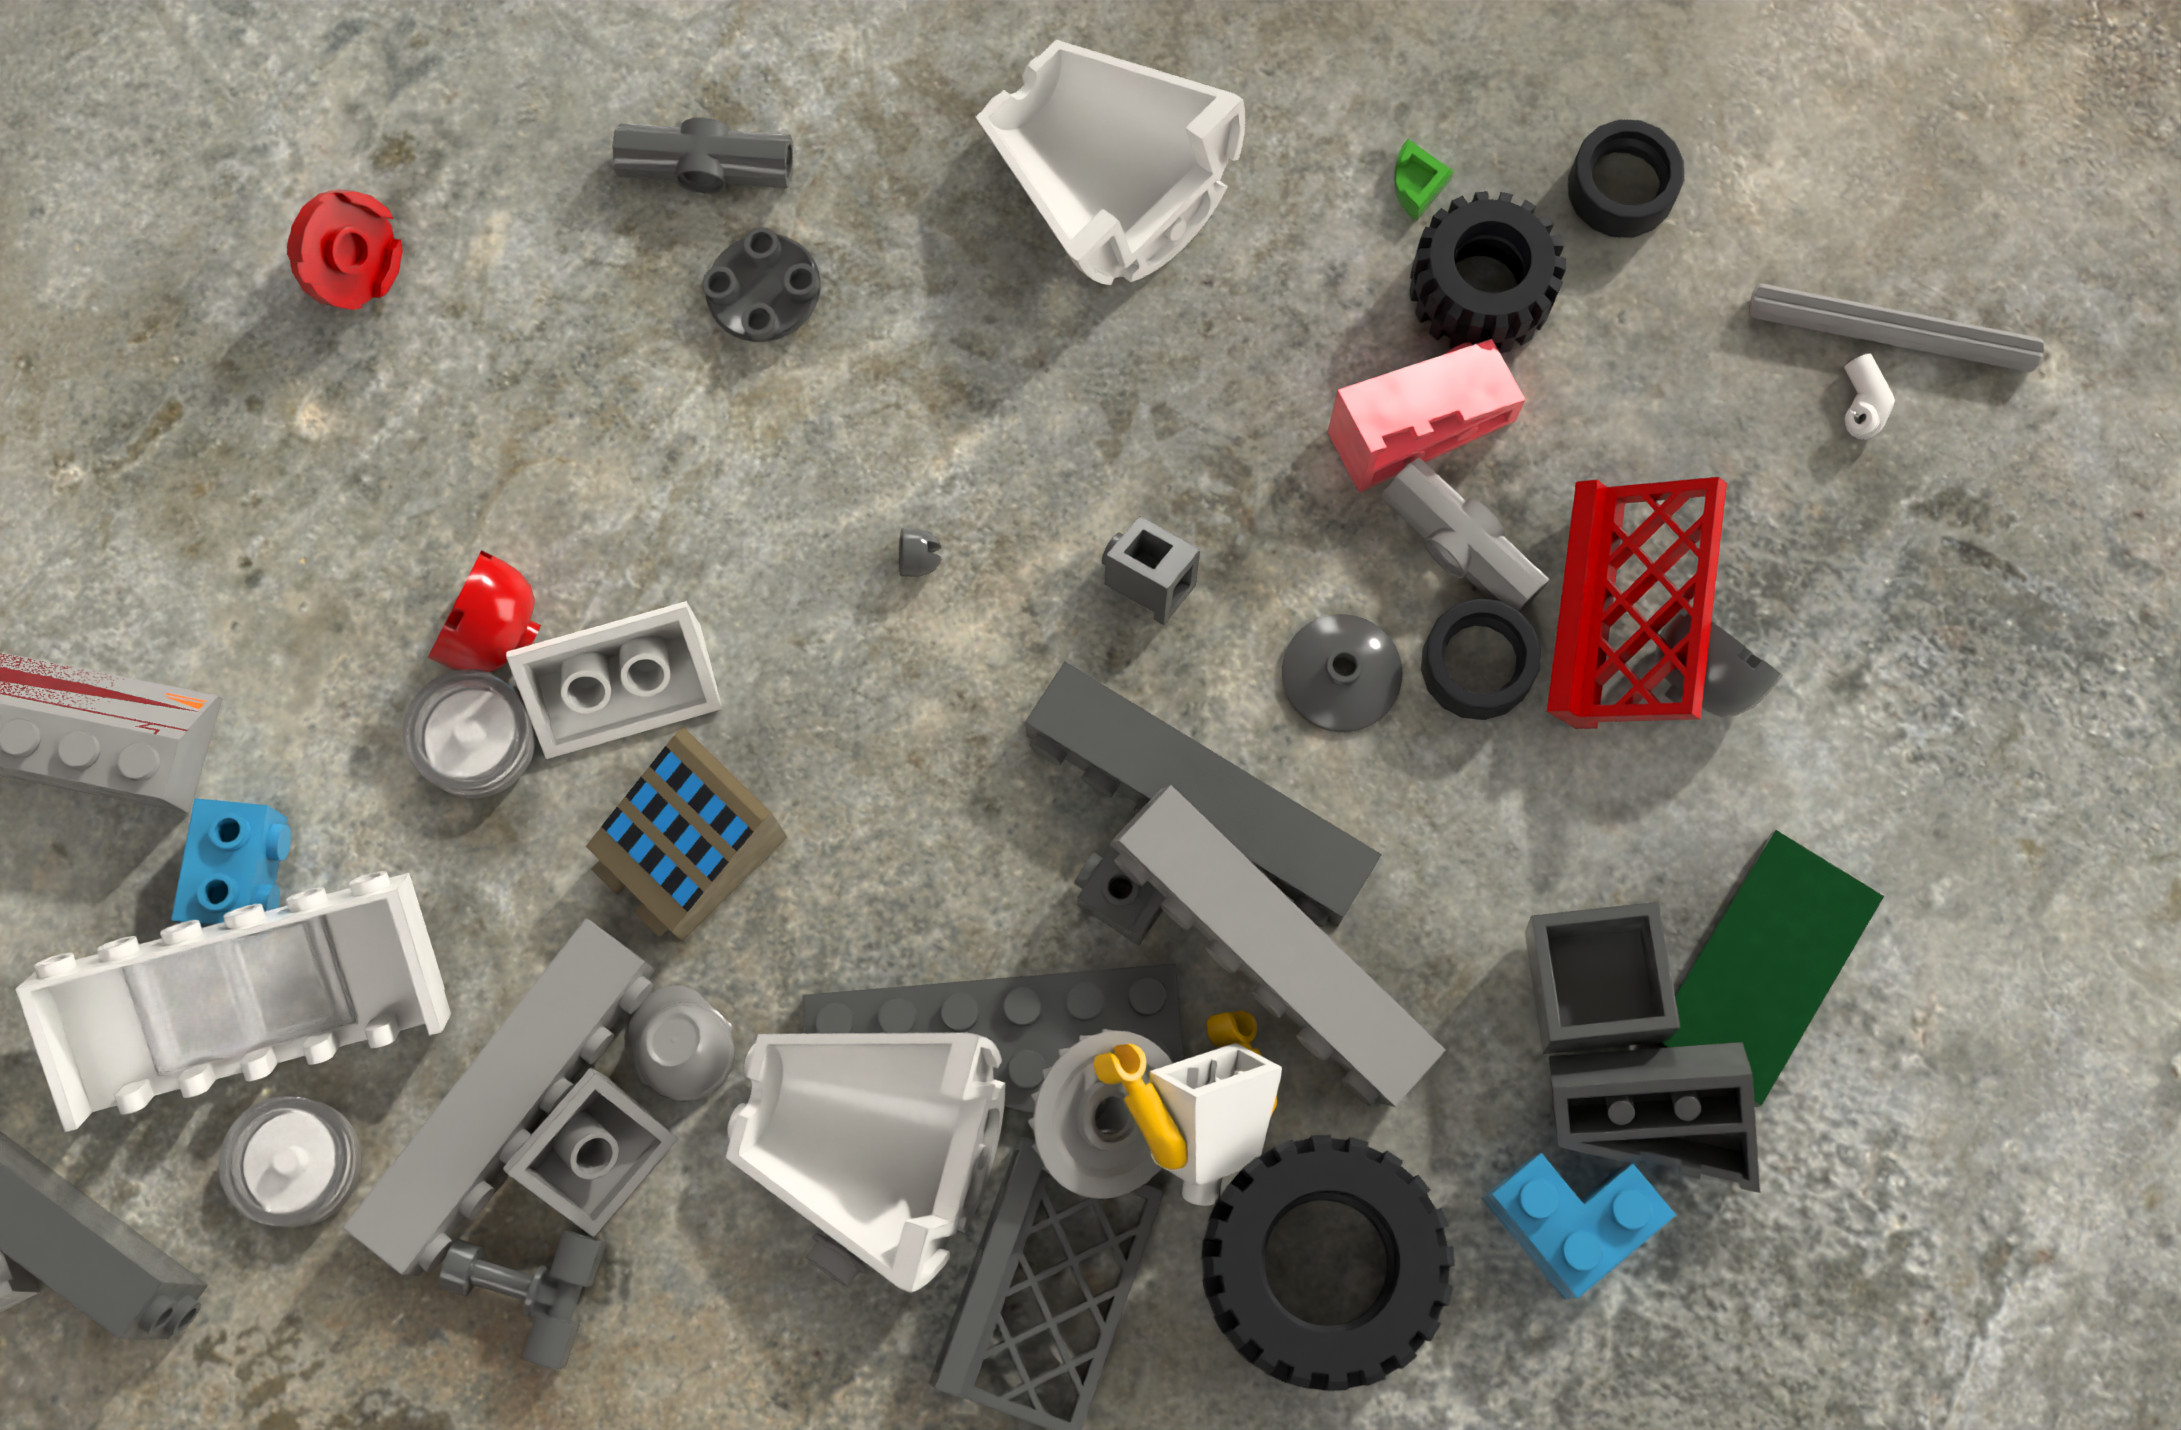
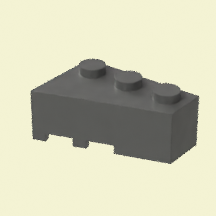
[1549,1042,1760,1193]

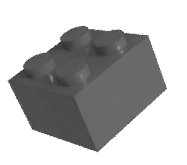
[1525,902,1680,1054]

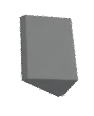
[503,1068,678,1237]

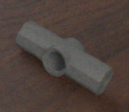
[612,117,794,194]

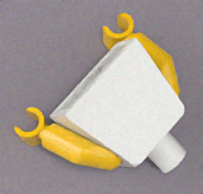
[1094,1010,1282,1206]

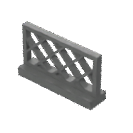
[929,1137,1165,1430]

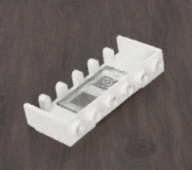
[16,871,451,1132]

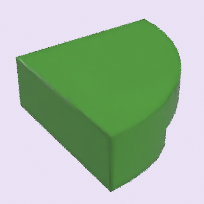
[1394,139,1454,221]

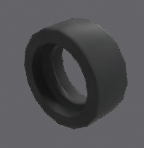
[1568,119,1685,238]
[1421,598,1541,720]

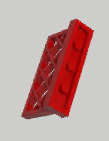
[1547,477,1727,729]

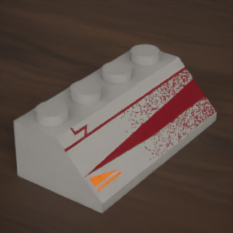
[0,652,222,814]

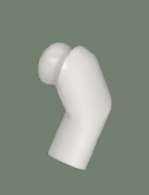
[1844,354,1895,440]

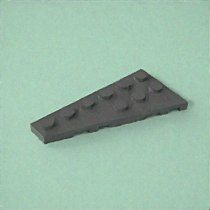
[802,963,1184,1121]

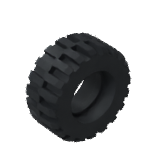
[1201,1135,1455,1391]

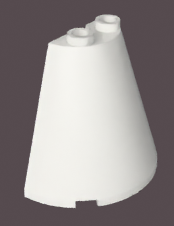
[976,40,1245,285]
[725,1033,1005,1293]

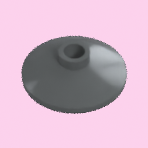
[1282,614,1403,732]

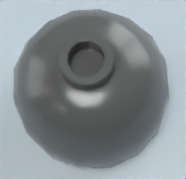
[1655,608,1783,717]

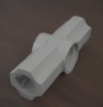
[1381,457,1550,613]

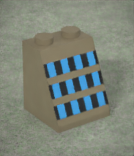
[586,727,787,941]

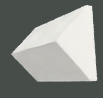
[506,601,722,759]

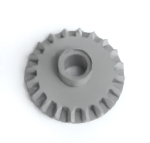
[1028,1029,1173,1199]

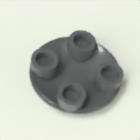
[702,227,821,342]

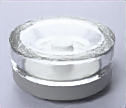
[403,669,537,799]
[219,1096,362,1228]

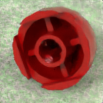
[428,550,541,674]

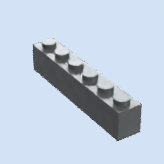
[1025,661,1382,927]

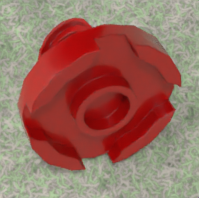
[287,189,403,310]

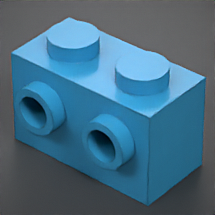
[171,798,291,937]

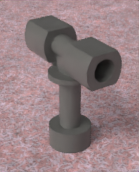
[439,1231,606,1370]

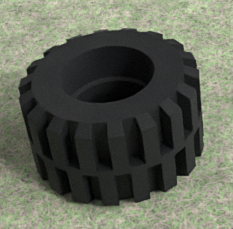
[1409,191,1566,354]

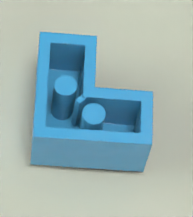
[1481,1153,1676,1300]

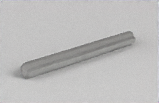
[1749,284,2044,372]

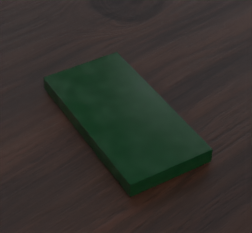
[1655,830,1884,1108]

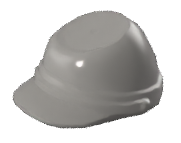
[628,985,735,1102]

